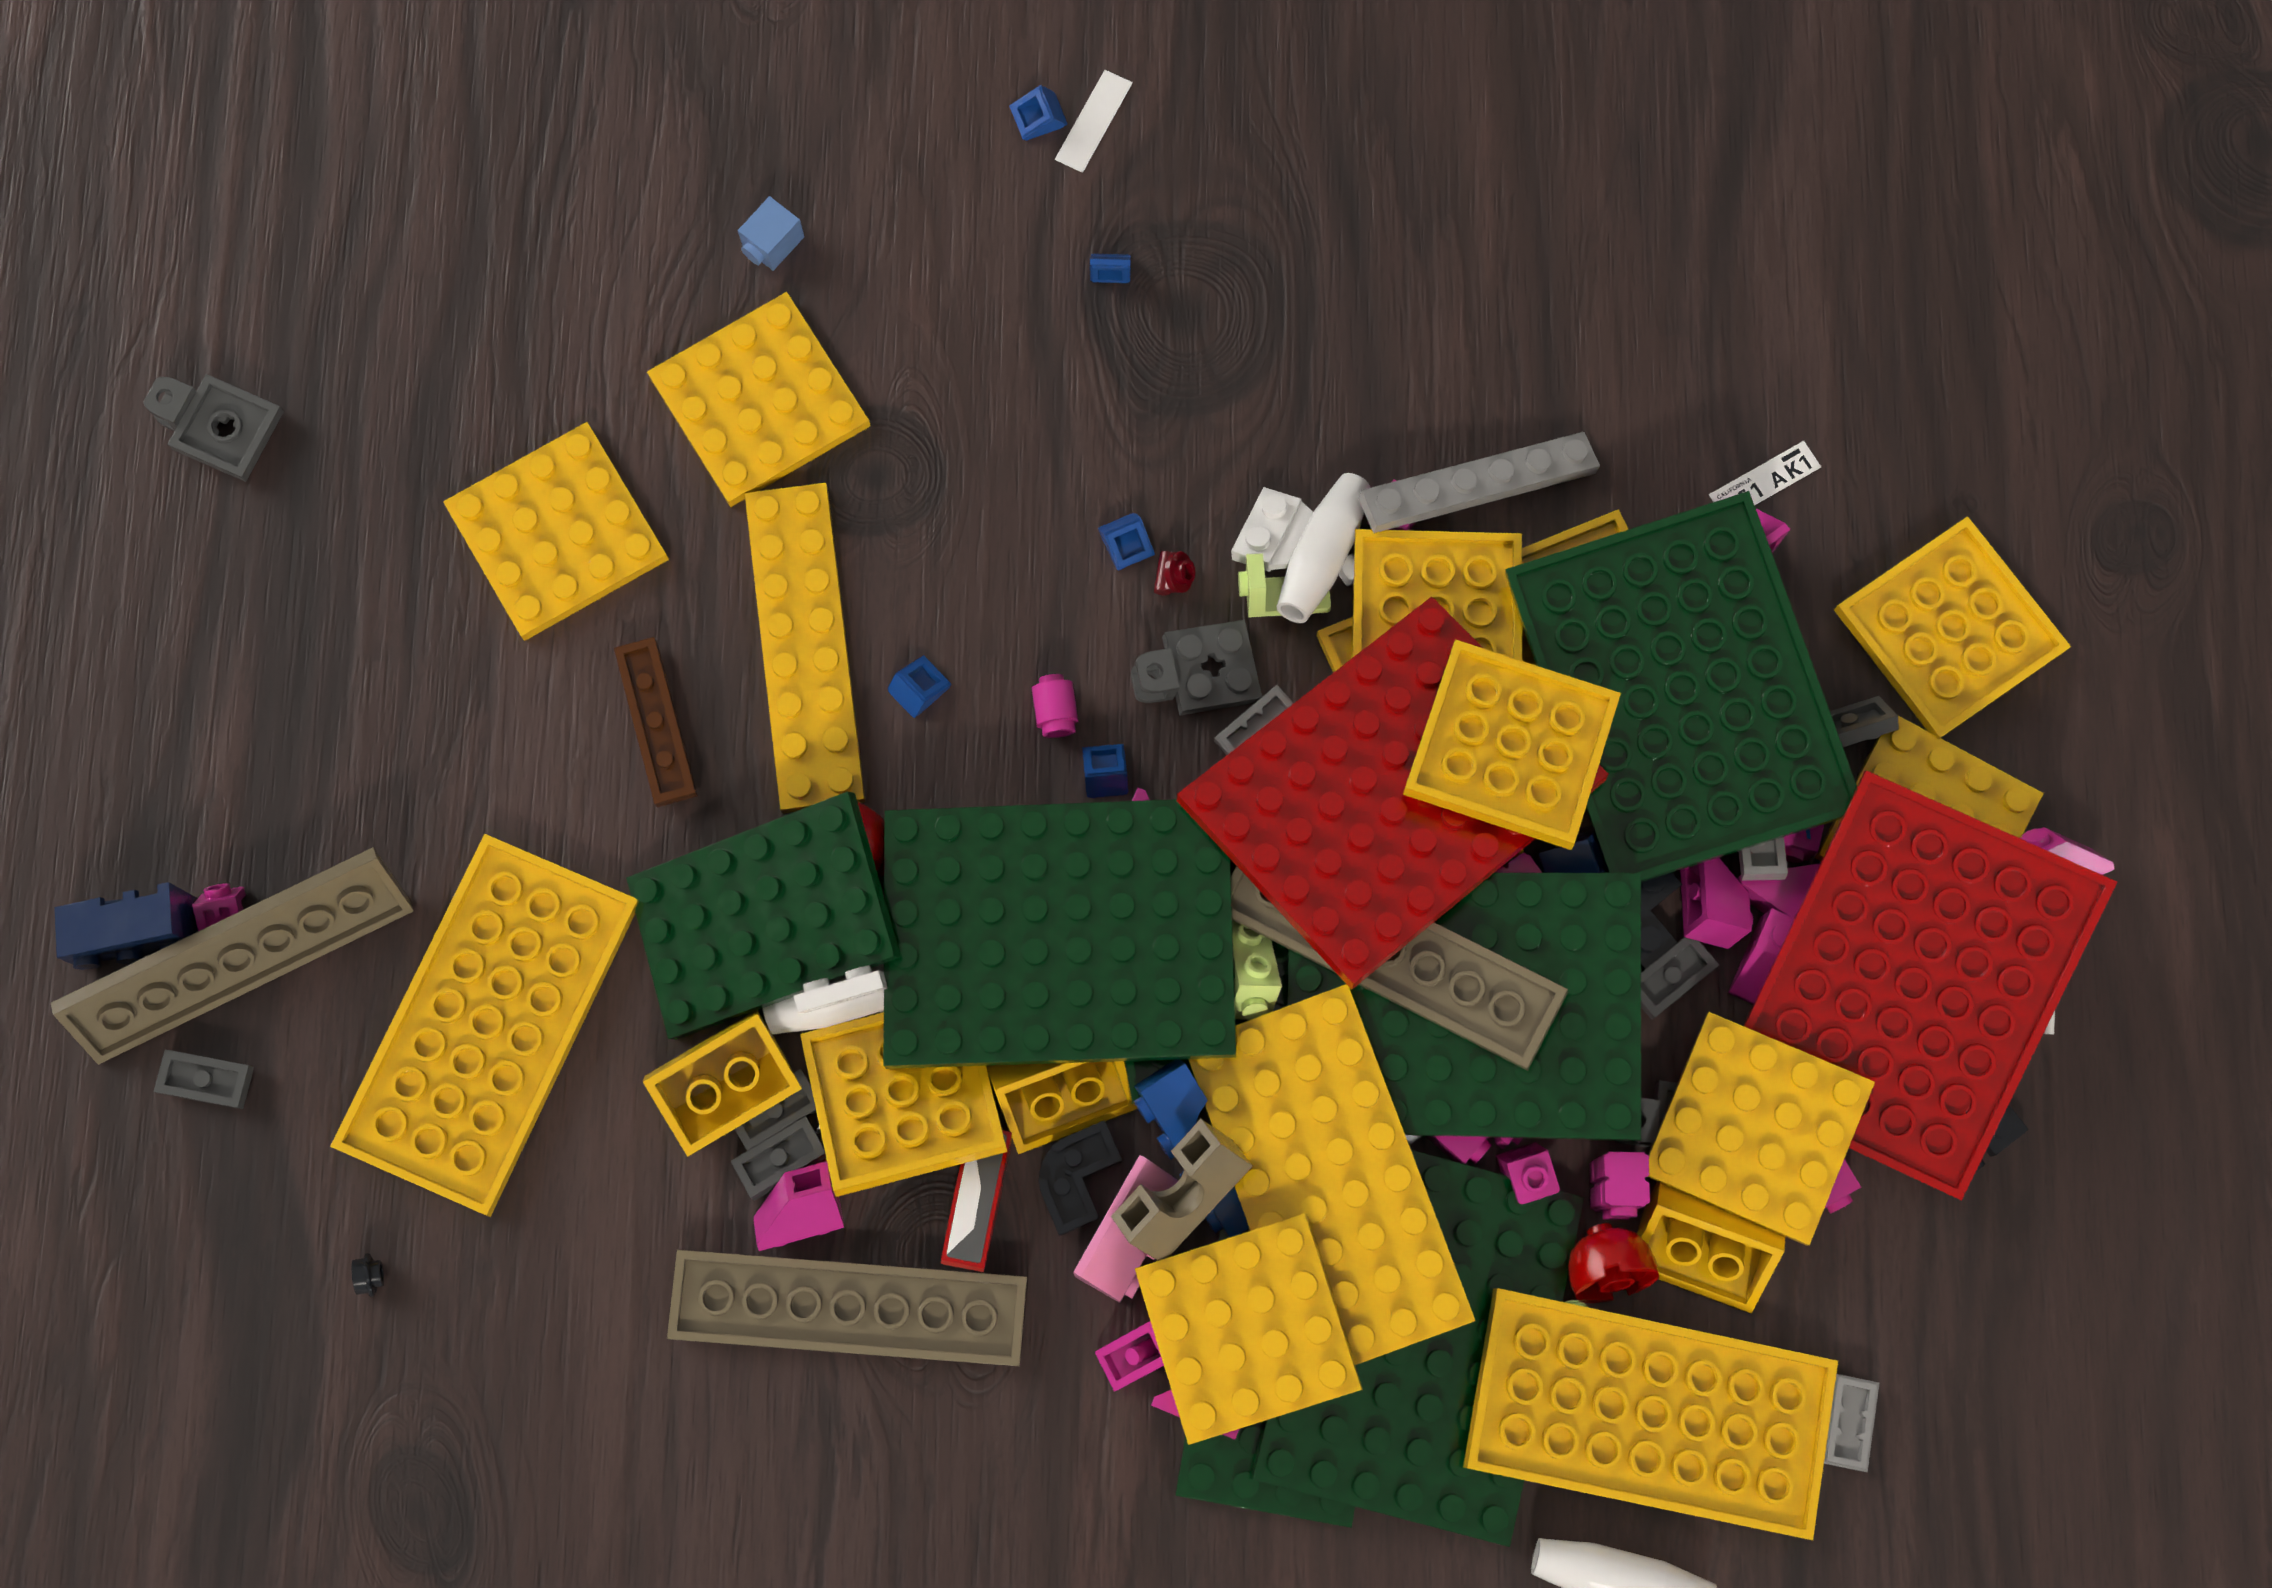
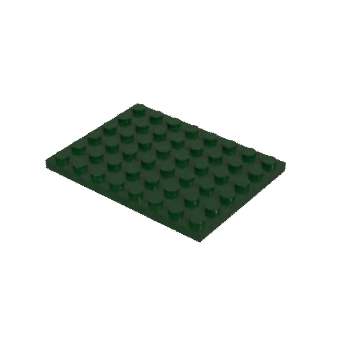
[1505,491,1857,882]
[883,799,1236,1069]
[1287,873,1641,1141]
[1250,1150,1585,1547]

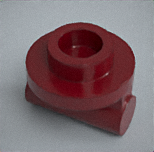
[1154,551,1196,595]

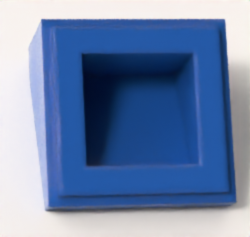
[1009,85,1067,141]
[1090,254,1131,283]
[1098,513,1155,570]
[888,655,952,718]
[1082,744,1128,798]

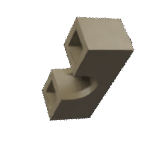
[1111,1119,1253,1261]

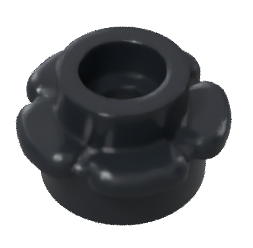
[351,1253,384,1297]

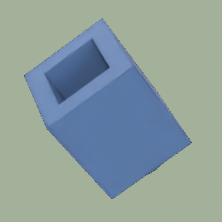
[738,196,804,271]

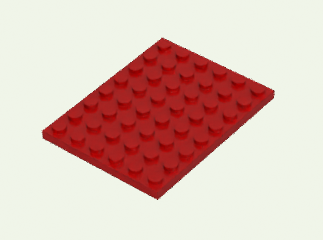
[1176,596,1609,990]
[1743,770,2117,1201]

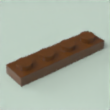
[614,637,698,808]

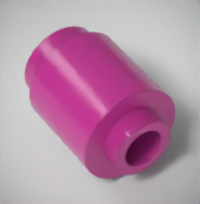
[1032,674,1078,738]

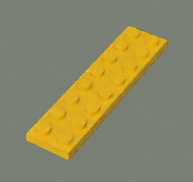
[745,483,866,814]

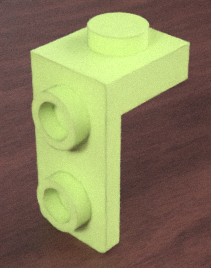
[1238,553,1331,617]
[1232,920,1282,1020]

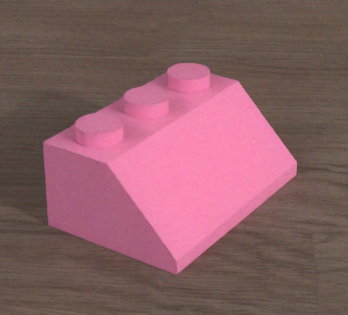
[1073,1155,1179,1303]

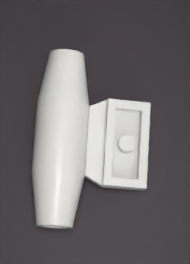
[1231,473,1370,623]
[763,964,888,1035]
[1531,1538,1717,1588]

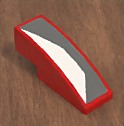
[941,1130,1012,1272]

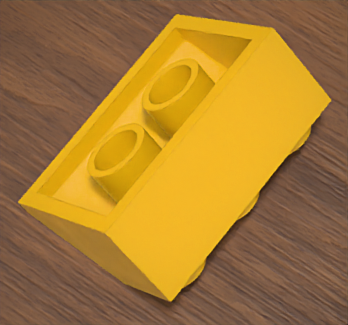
[643,1010,802,1157]
[986,1061,1138,1154]
[1637,1181,1785,1314]

